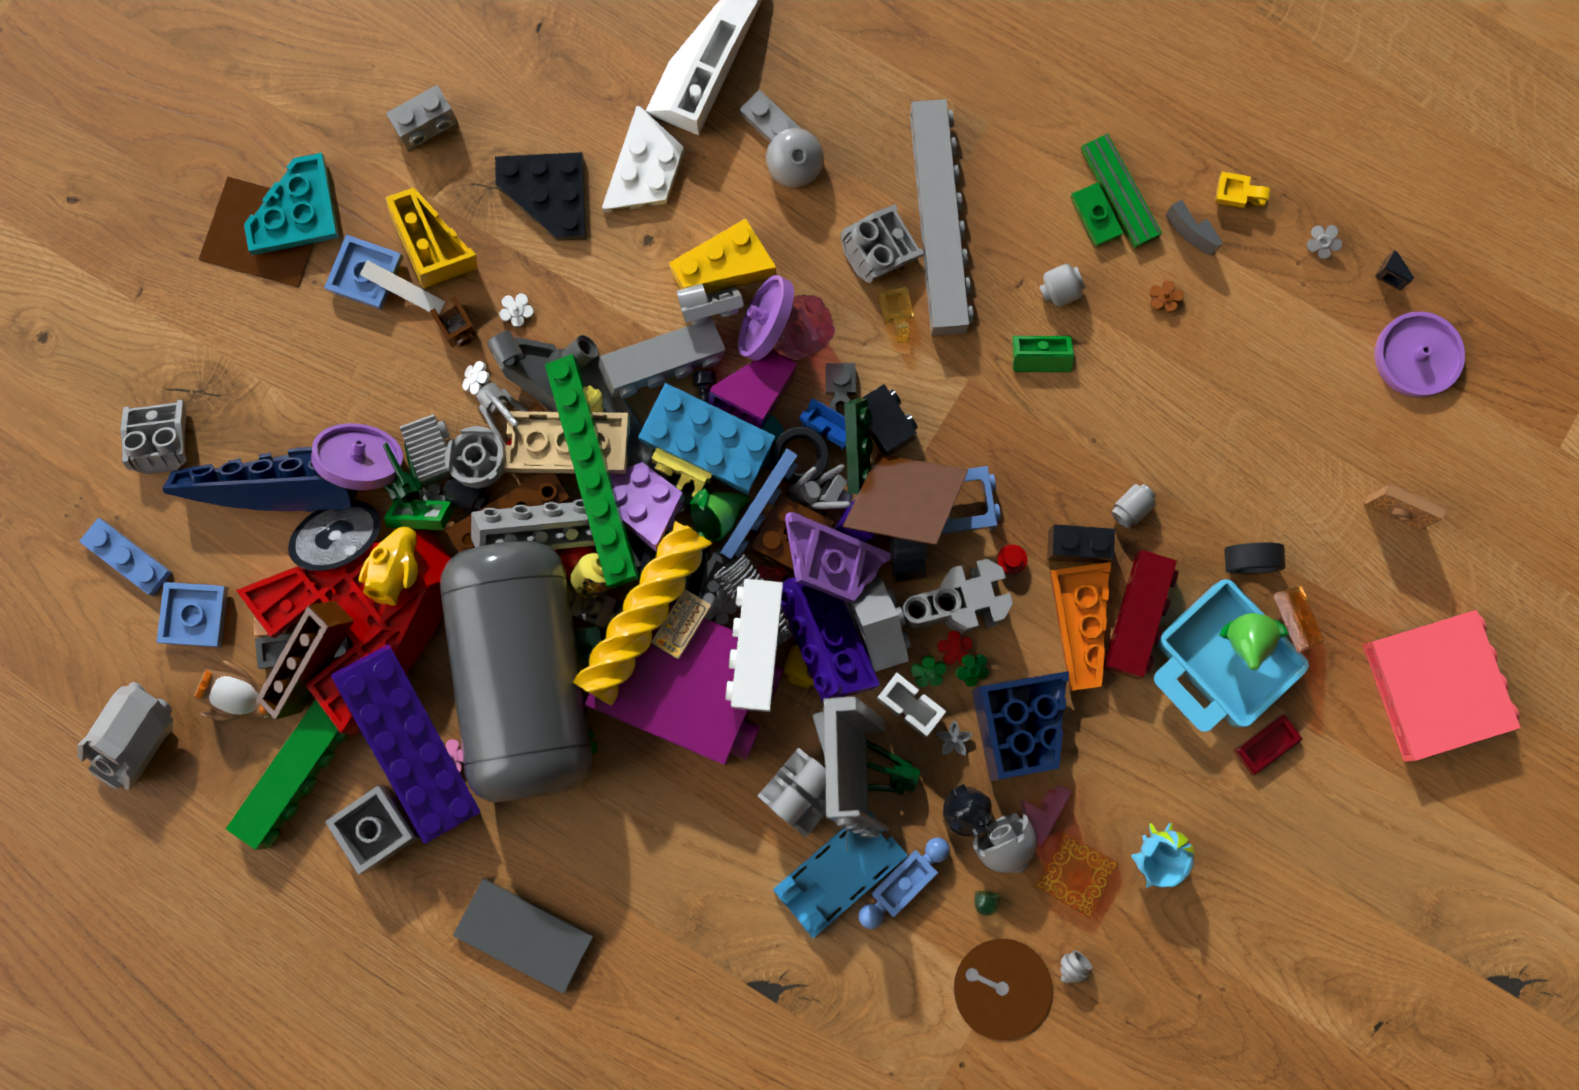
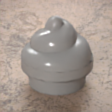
[1060,950,1092,983]

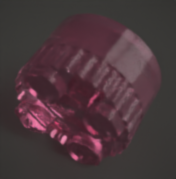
[772,294,835,361]

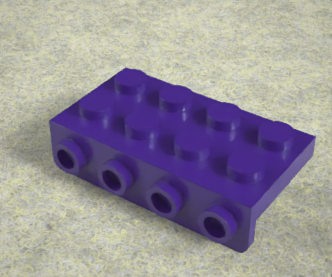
[781,578,880,702]

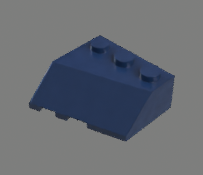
[972,671,1069,781]

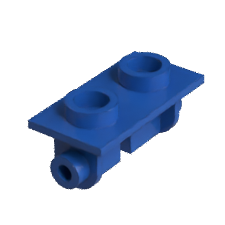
[799,398,846,450]

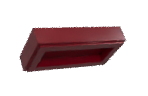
[1233,714,1303,776]

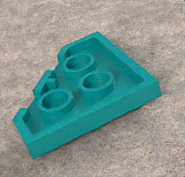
[244,153,339,255]

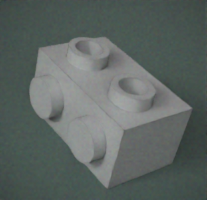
[386,85,458,151]

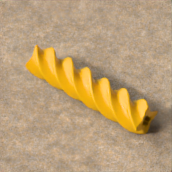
[573,521,713,706]

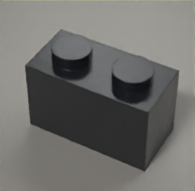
[862,384,918,456]
[1047,524,1115,564]

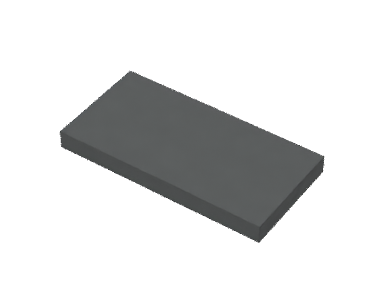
[453,878,594,994]

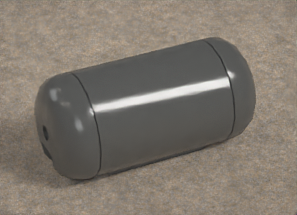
[440,541,593,802]

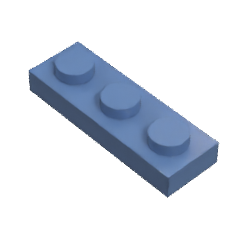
[79,518,172,596]

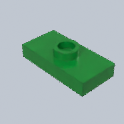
[1070,182,1123,248]

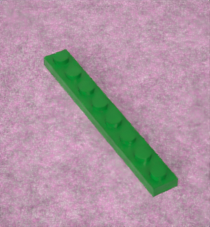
[545,354,639,589]

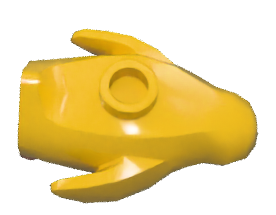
[359,527,418,605]

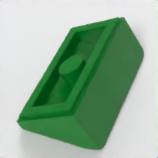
[1012,336,1074,372]

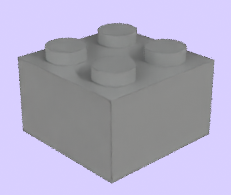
[325,785,420,874]

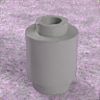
[1111,484,1156,529]

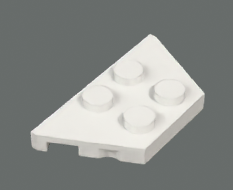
[602,106,684,213]

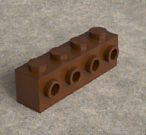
[446,473,572,553]
[256,601,354,720]

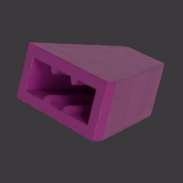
[708,350,797,429]

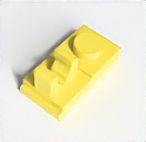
[651,448,712,498]

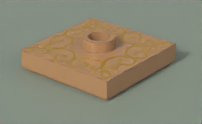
[1364,484,1447,530]

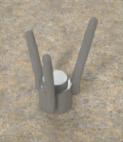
[476,383,528,445]
[788,464,851,511]

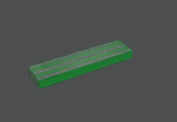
[1080,133,1162,249]

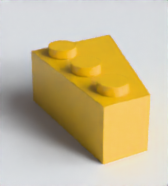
[386,187,478,289]
[669,218,777,294]

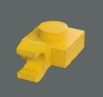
[1215,171,1270,208]

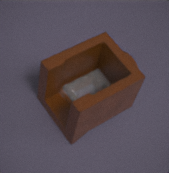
[430,296,478,347]

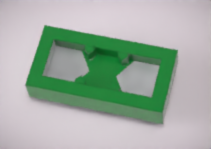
[384,500,454,530]

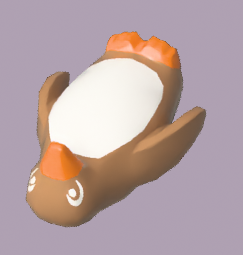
[193,660,271,721]

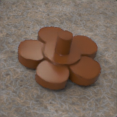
[1149,281,1184,313]

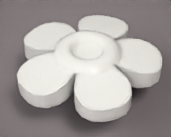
[499,294,534,327]
[462,361,490,395]

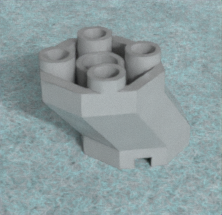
[77,682,173,790]

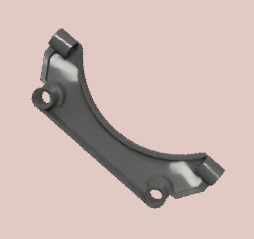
[487,331,685,572]

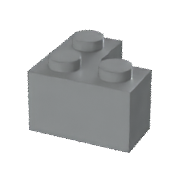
[850,579,911,672]

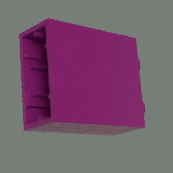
[585,604,785,766]

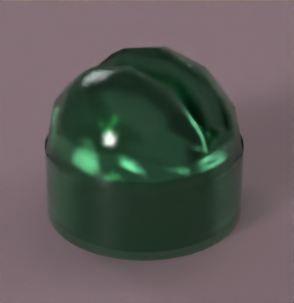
[974,891,1000,916]

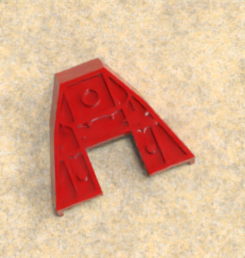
[236,529,451,736]

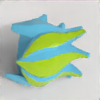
[1131,823,1195,888]

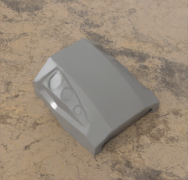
[840,205,924,283]
[120,399,187,474]

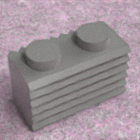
[400,414,452,486]

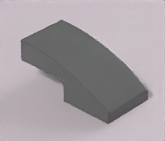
[1165,200,1223,256]

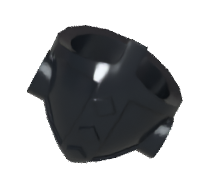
[942,784,992,837]

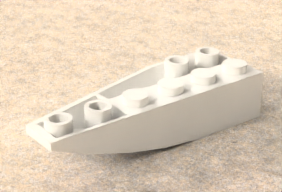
[646,0,762,135]

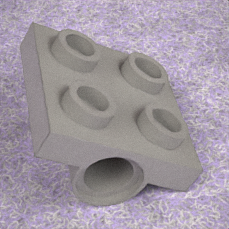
[676,284,744,325]

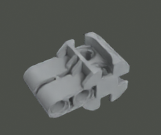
[901,559,1013,635]
[758,748,827,838]

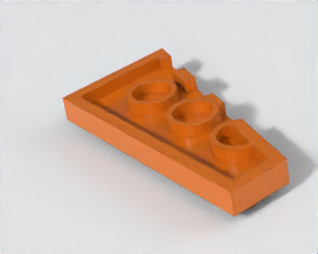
[1049,562,1111,692]

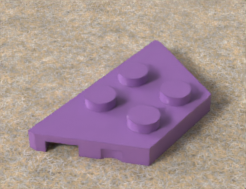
[610,462,685,552]
[785,512,892,603]

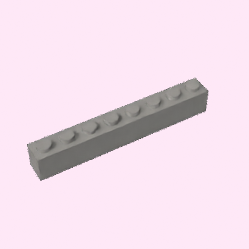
[910,99,973,336]

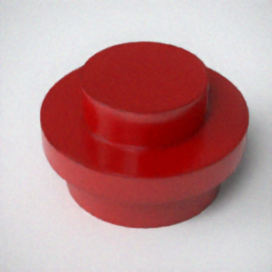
[997,544,1028,575]

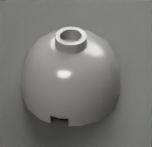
[765,128,824,188]
[445,426,505,489]
[972,813,1037,873]

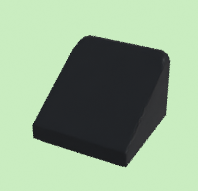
[1375,250,1414,290]

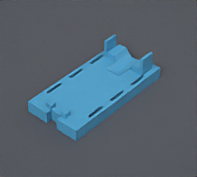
[773,810,908,938]

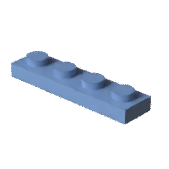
[720,449,798,559]

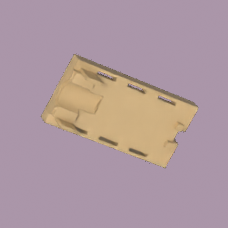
[503,411,630,474]

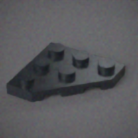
[495,152,586,241]

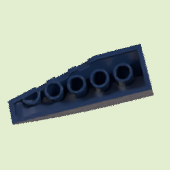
[163,447,358,512]

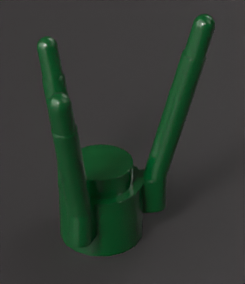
[383,443,423,504]
[866,739,920,795]

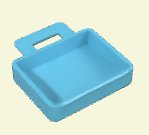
[1154,579,1309,732]

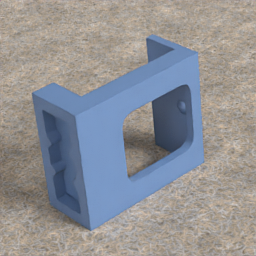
[941,466,1001,535]

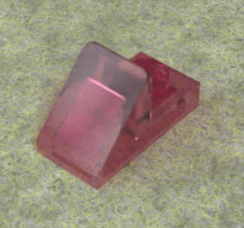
[1019,785,1071,847]

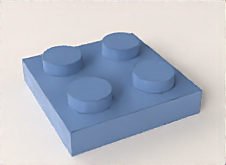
[324,235,404,310]
[156,582,229,648]

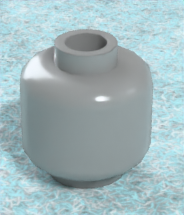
[1039,264,1086,307]

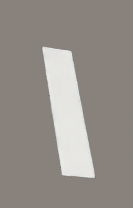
[359,260,446,313]

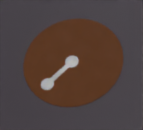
[954,939,1052,1040]

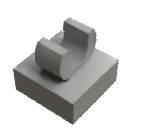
[816,474,854,503]

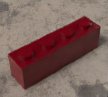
[1103,550,1179,680]

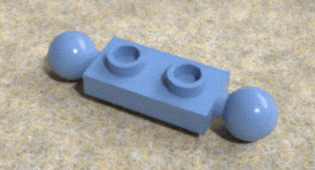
[859,837,950,929]

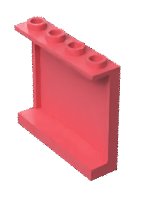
[1362,610,1521,762]

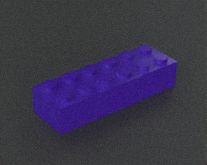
[331,644,481,844]

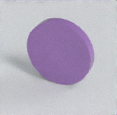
[738,275,794,361]
[1375,312,1465,398]
[311,423,403,490]

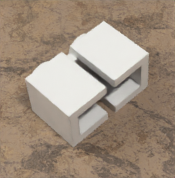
[876,673,946,737]

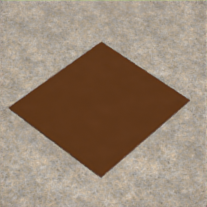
[198,177,313,287]
[843,454,968,545]

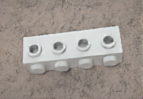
[726,579,783,712]

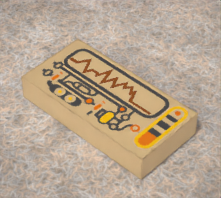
[651,589,712,660]

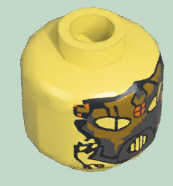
[571,553,609,599]

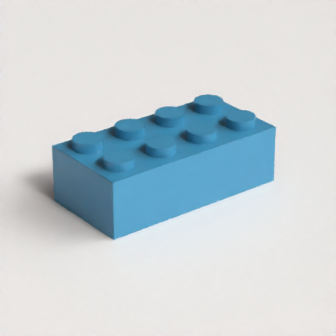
[638,383,775,495]

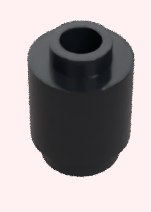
[443,477,490,514]

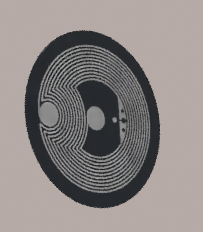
[288,501,381,571]

